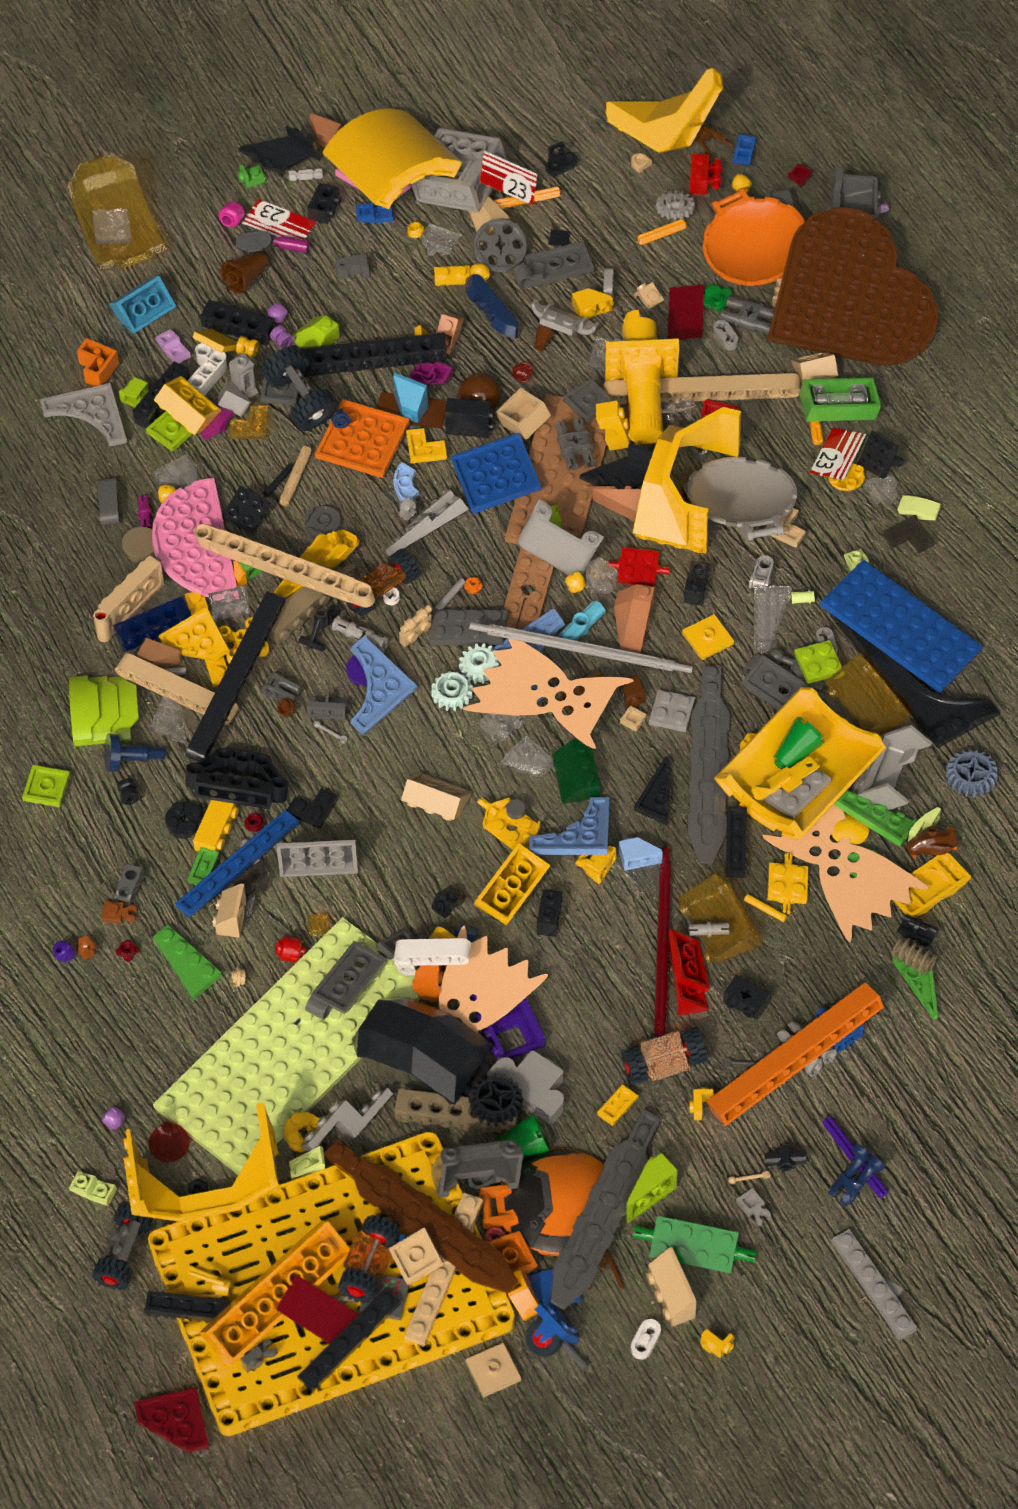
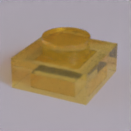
[308,914,328,936]

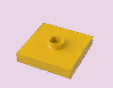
[682,614,734,660]

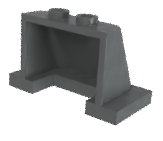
[831,167,881,221]

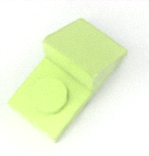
[289,1146,325,1180]

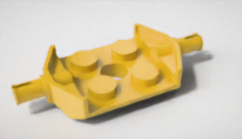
[478,797,541,850]

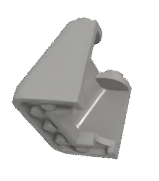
[518,499,604,575]

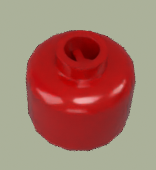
[275,936,305,963]

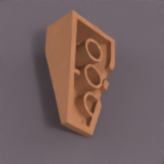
[592,486,642,522]
[614,584,655,654]

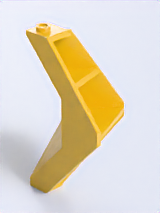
[606,68,723,153]

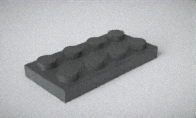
[429,610,509,645]

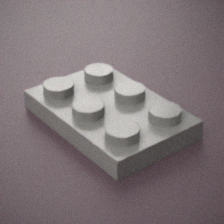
[764,760,831,819]

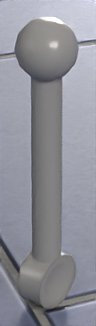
[313,720,347,744]

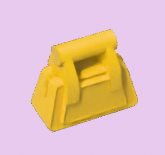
[575,846,617,884]

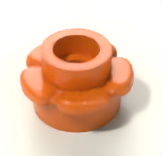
[464,577,483,594]

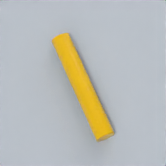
[744,894,788,923]

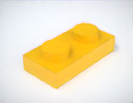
[434,266,470,285]

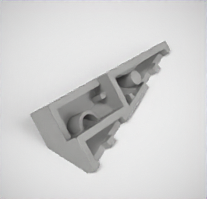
[384,488,468,556]

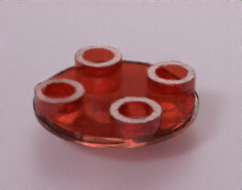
[148,1122,189,1162]

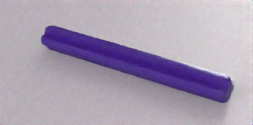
[823,1116,888,1199]

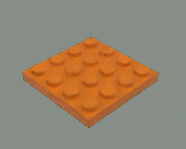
[315,399,410,478]

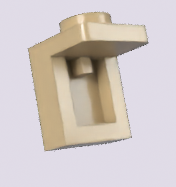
[633,282,664,310]

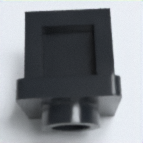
[431,886,465,918]

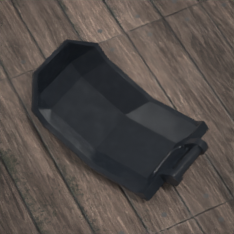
[351,997,493,1105]

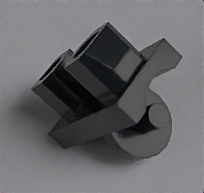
[897,915,938,947]

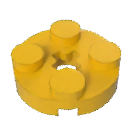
[283,1112,323,1153]

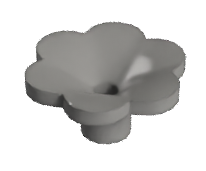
[399,498,417,521]

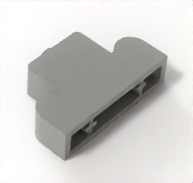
[487,1051,564,1126]

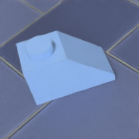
[619,837,662,871]

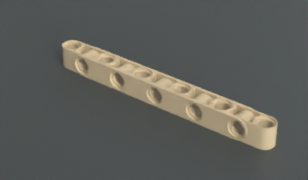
[194,524,375,607]

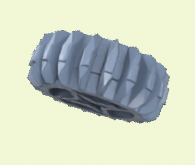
[946,748,998,798]

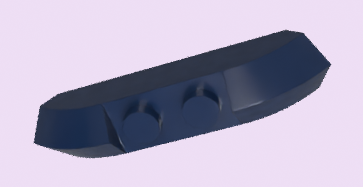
[465,274,518,338]

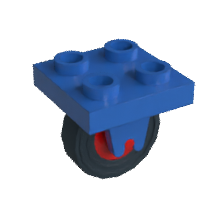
[525,1304,580,1357]

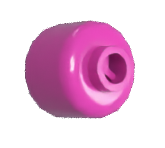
[219,201,245,228]

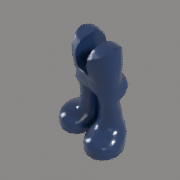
[828,1143,886,1206]

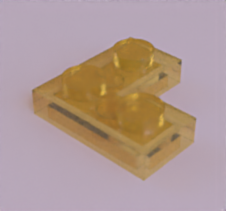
[229,406,268,439]

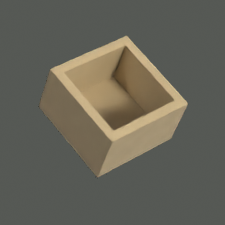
[495,388,551,440]

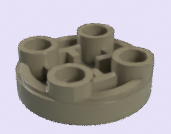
[122,527,155,562]

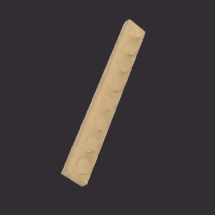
[405,1193,483,1346]

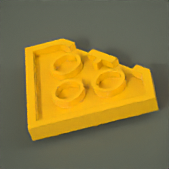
[159,607,231,661]

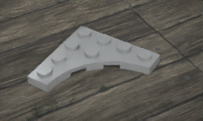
[40,383,127,447]

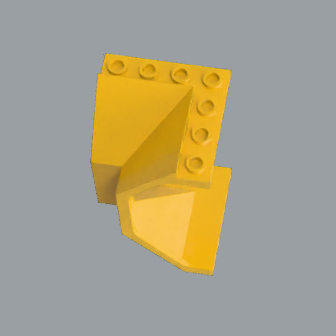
[633,407,741,554]
[123,1102,279,1222]

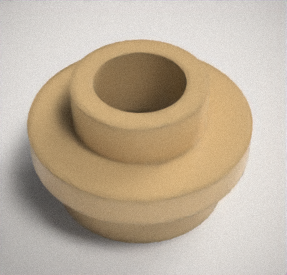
[231,967,245,987]

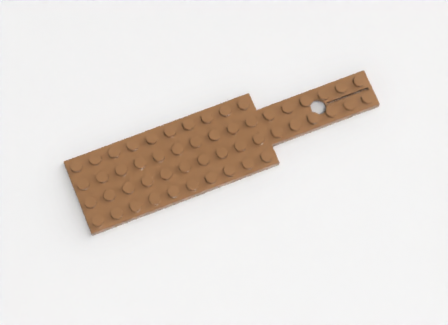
[503,394,607,630]

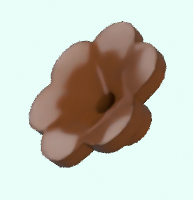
[77,935,97,960]

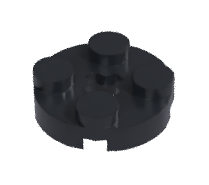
[165,802,204,839]

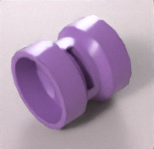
[270,325,295,349]

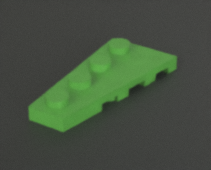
[835,790,918,847]
[153,924,222,1001]

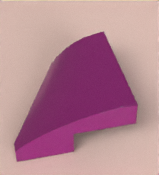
[408,362,453,385]

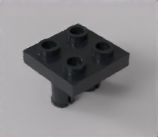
[857,430,903,479]

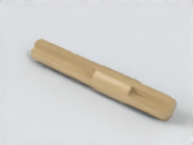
[279,445,312,506]

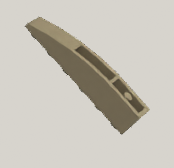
[268,564,356,645]

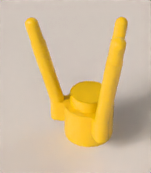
[188,1266,232,1300]

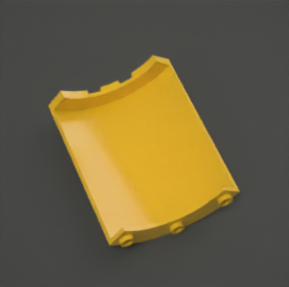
[322,109,462,209]
[714,687,886,840]

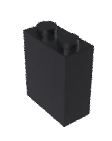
[445,398,494,438]

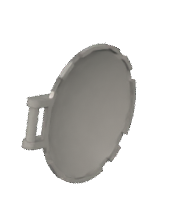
[686,457,797,541]

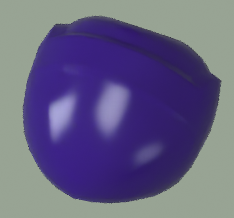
[53,940,76,962]

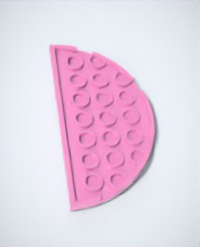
[152,478,239,600]

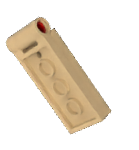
[93,555,164,642]

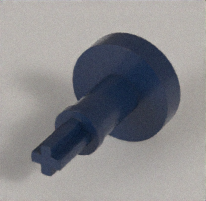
[104,733,166,772]

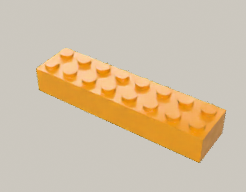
[199,1221,353,1365]

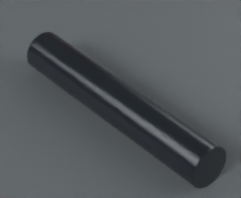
[263,463,294,497]

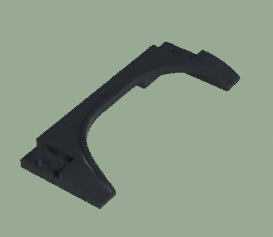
[830,613,1000,749]

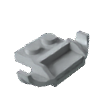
[532,299,600,336]

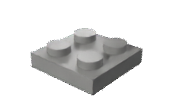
[649,690,695,732]

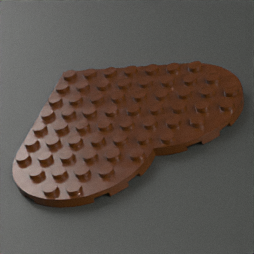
[767,207,938,366]

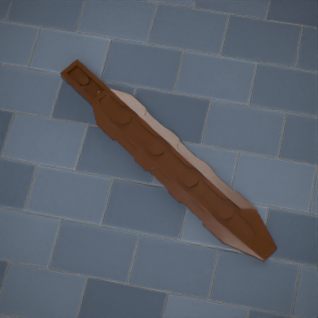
[323,1140,519,1294]

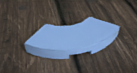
[394,462,419,502]

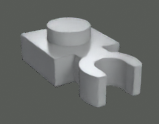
[736,1188,771,1226]

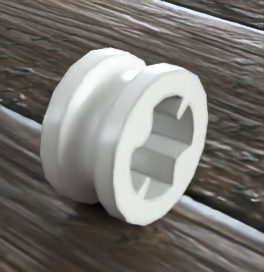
[383,587,400,605]

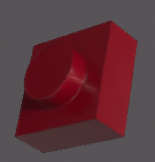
[788,163,813,186]

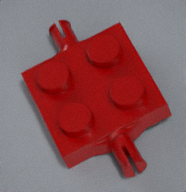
[606,547,670,587]

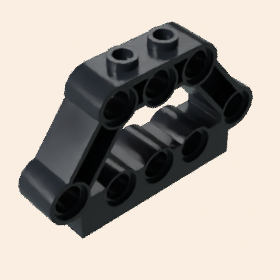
[185,748,289,810]

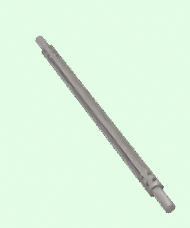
[469,621,693,673]

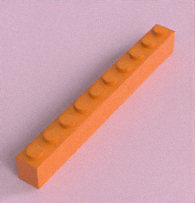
[707,982,884,1127]

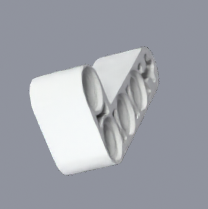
[188,343,227,396]
[393,938,471,976]

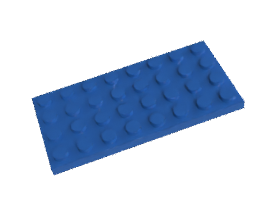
[820,559,983,693]

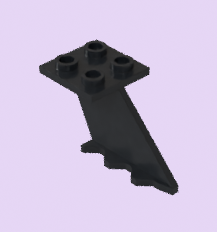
[239,125,321,178]
[579,444,654,489]

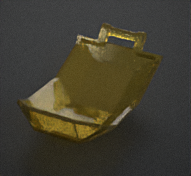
[67,153,167,271]

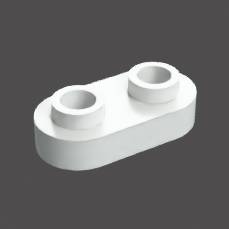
[631,1319,661,1359]

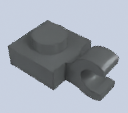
[241,1340,278,1373]

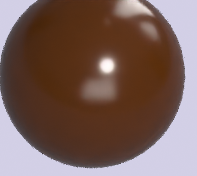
[458,373,501,409]

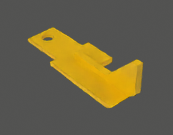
[751,756,820,800]

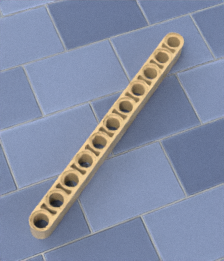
[603,373,801,404]

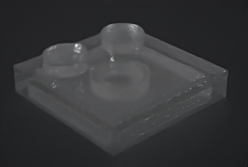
[92,209,131,244]

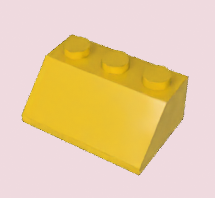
[154,376,222,435]

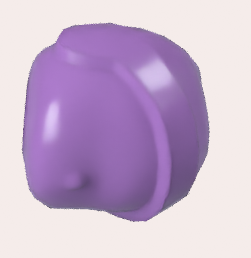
[267,303,288,324]
[102,1106,126,1129]

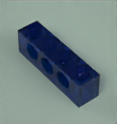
[113,596,191,652]

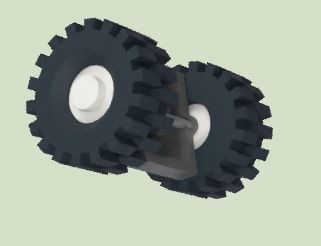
[261,345,338,431]

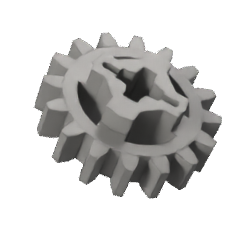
[656,190,694,221]

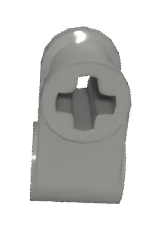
[749,555,773,593]

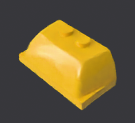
[474,843,551,926]

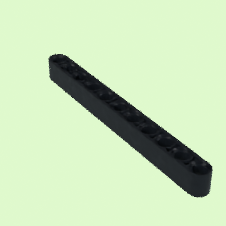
[185,591,286,762]

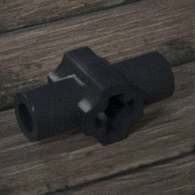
[765,1145,807,1172]

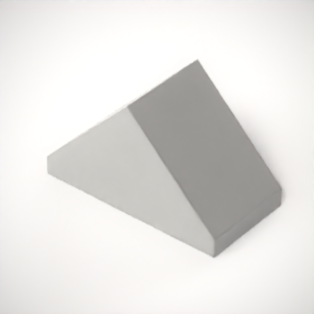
[218,380,251,416]

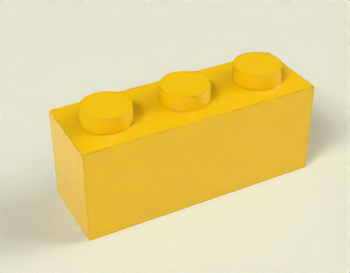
[193,800,239,852]

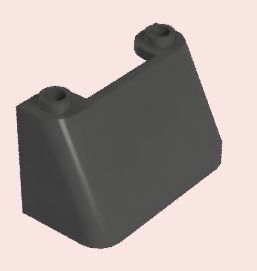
[431,1140,523,1198]

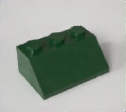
[552,739,600,804]

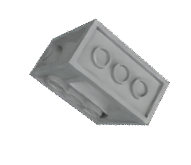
[411,128,507,213]

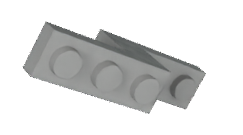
[301,1088,393,1152]

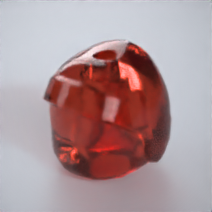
[512,363,532,383]

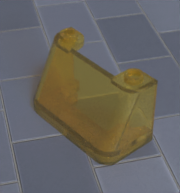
[824,653,912,735]
[677,873,762,964]

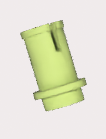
[791,589,815,604]

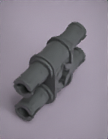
[720,296,775,334]
[555,418,596,471]

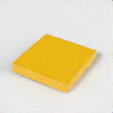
[193,329,237,353]

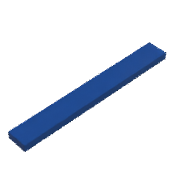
[175,810,299,918]

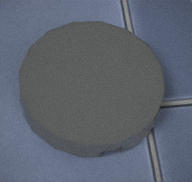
[304,505,341,538]

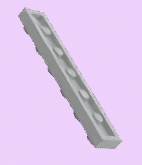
[831,1229,917,1340]

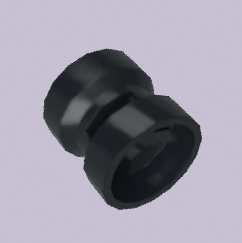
[117,778,140,805]

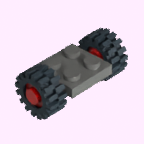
[92,1201,153,1290]

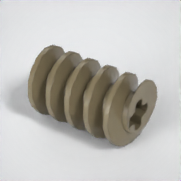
[892,937,937,975]

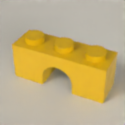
[596,401,631,451]

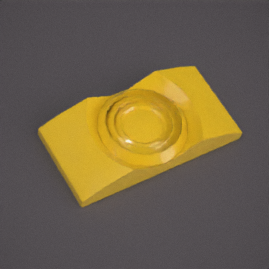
[892,852,971,918]

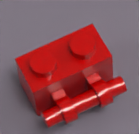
[690,154,722,195]

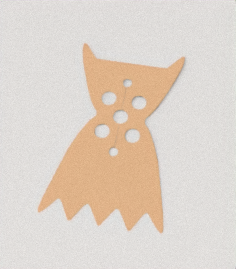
[463,639,634,749]
[763,802,929,942]
[439,926,548,1032]

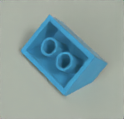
[109,276,176,334]

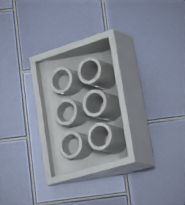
[276,840,358,877]

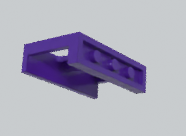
[469,994,545,1059]

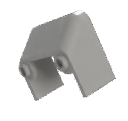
[851,725,932,810]

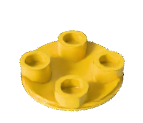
[828,463,865,491]
[831,813,869,845]

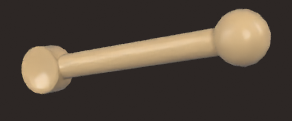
[728,1171,771,1184]

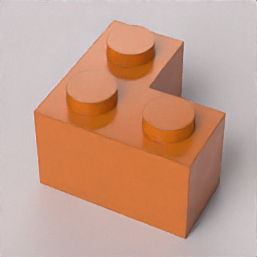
[77,338,119,387]

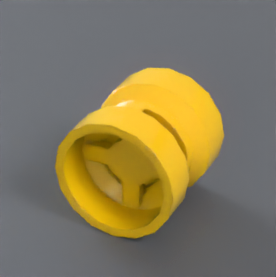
[236,336,259,358]

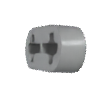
[603,268,613,296]
[713,320,738,350]
[816,627,838,655]

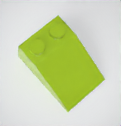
[626,1153,677,1223]

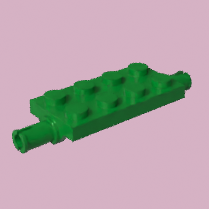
[633,1216,757,1273]

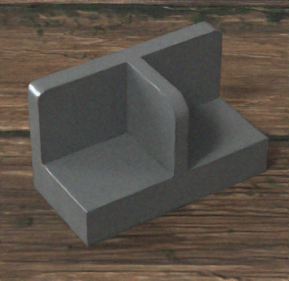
[307,691,348,720]

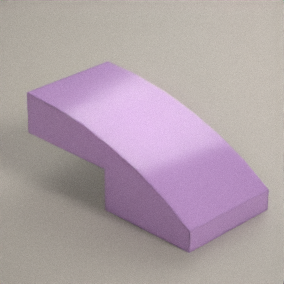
[155,329,191,363]

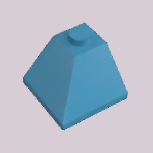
[393,373,428,423]

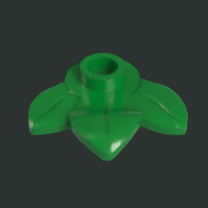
[703,284,732,311]

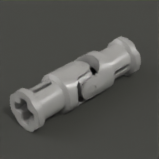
[332,615,389,653]

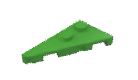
[892,954,938,1019]

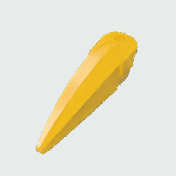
[274,529,360,600]

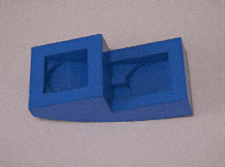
[733,135,756,166]
[356,202,394,223]

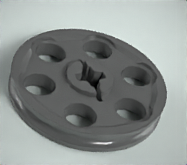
[473,219,527,272]

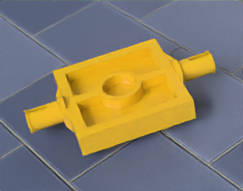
[767,853,808,915]

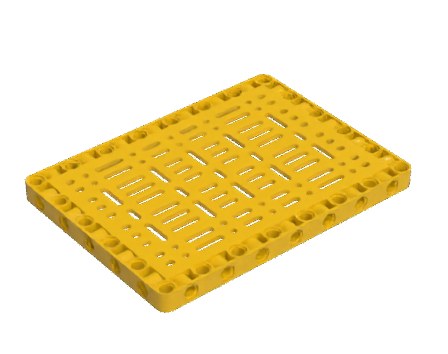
[148,1132,515,1436]

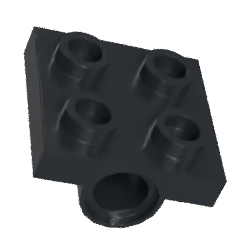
[222,485,272,535]

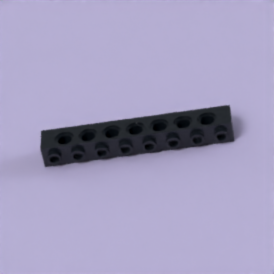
[302,333,447,377]

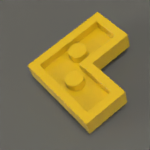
[406,428,447,464]

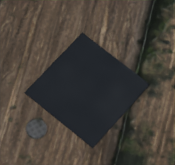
[548,229,571,246]

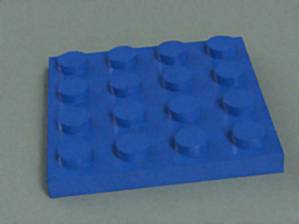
[450,433,542,514]

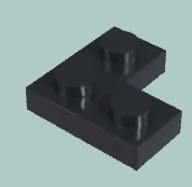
[287,789,338,829]

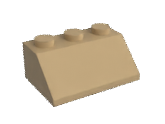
[401,772,472,821]
[646,1247,696,1326]

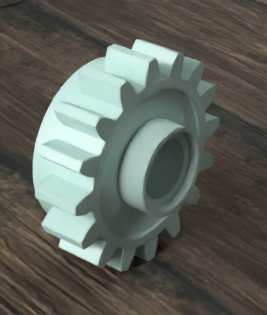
[459,643,500,684]
[431,671,473,711]

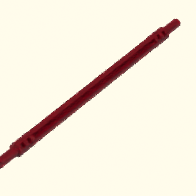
[654,847,671,1057]

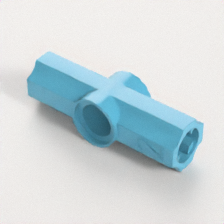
[557,601,606,641]

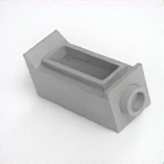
[229,354,259,399]

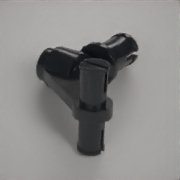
[299,604,340,652]

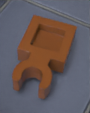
[101,901,137,923]

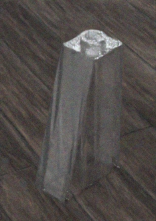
[753,585,792,653]

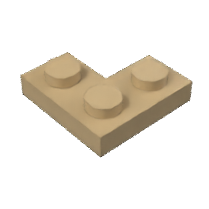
[764,508,806,548]

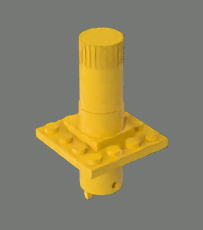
[605,310,679,445]

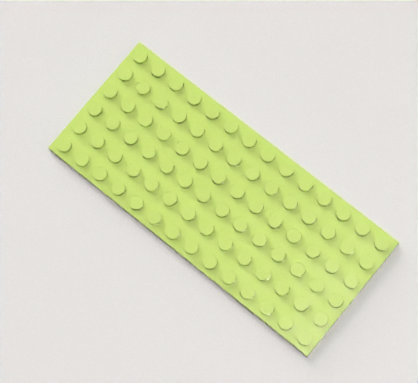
[153,917,421,1175]

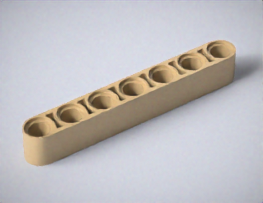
[115,653,239,725]

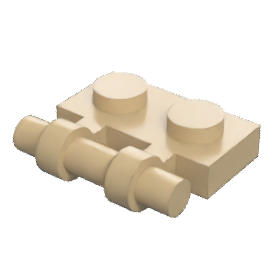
[399,605,432,647]

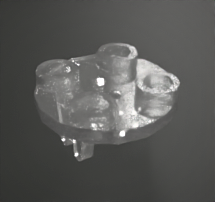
[661,397,696,424]
[585,557,618,595]

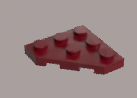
[134,1388,209,1453]

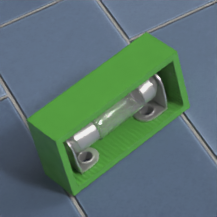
[799,378,881,422]

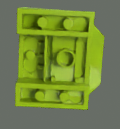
[69,675,139,747]

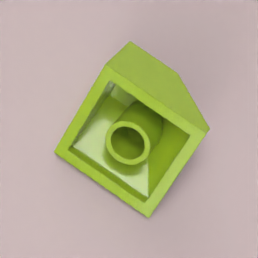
[292,315,340,349]

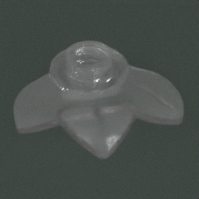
[863,475,897,504]

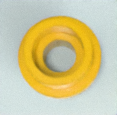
[407,222,425,238]

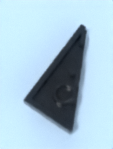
[634,756,669,825]

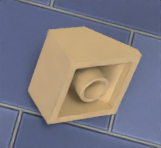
[791,353,838,383]
[213,884,247,938]

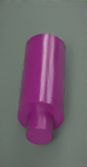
[273,236,310,253]

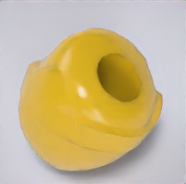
[732,174,752,193]
[470,263,490,281]
[158,484,176,503]
[565,571,586,593]

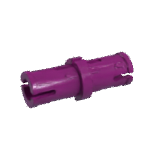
[137,495,152,529]

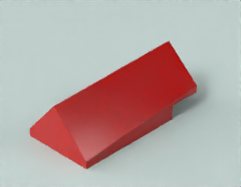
[669,929,710,1016]

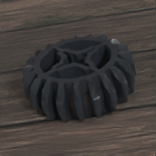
[468,1073,523,1127]

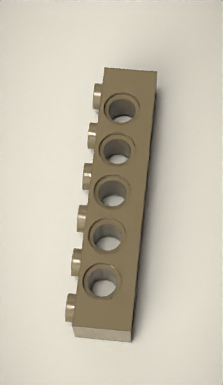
[395,1089,519,1135]

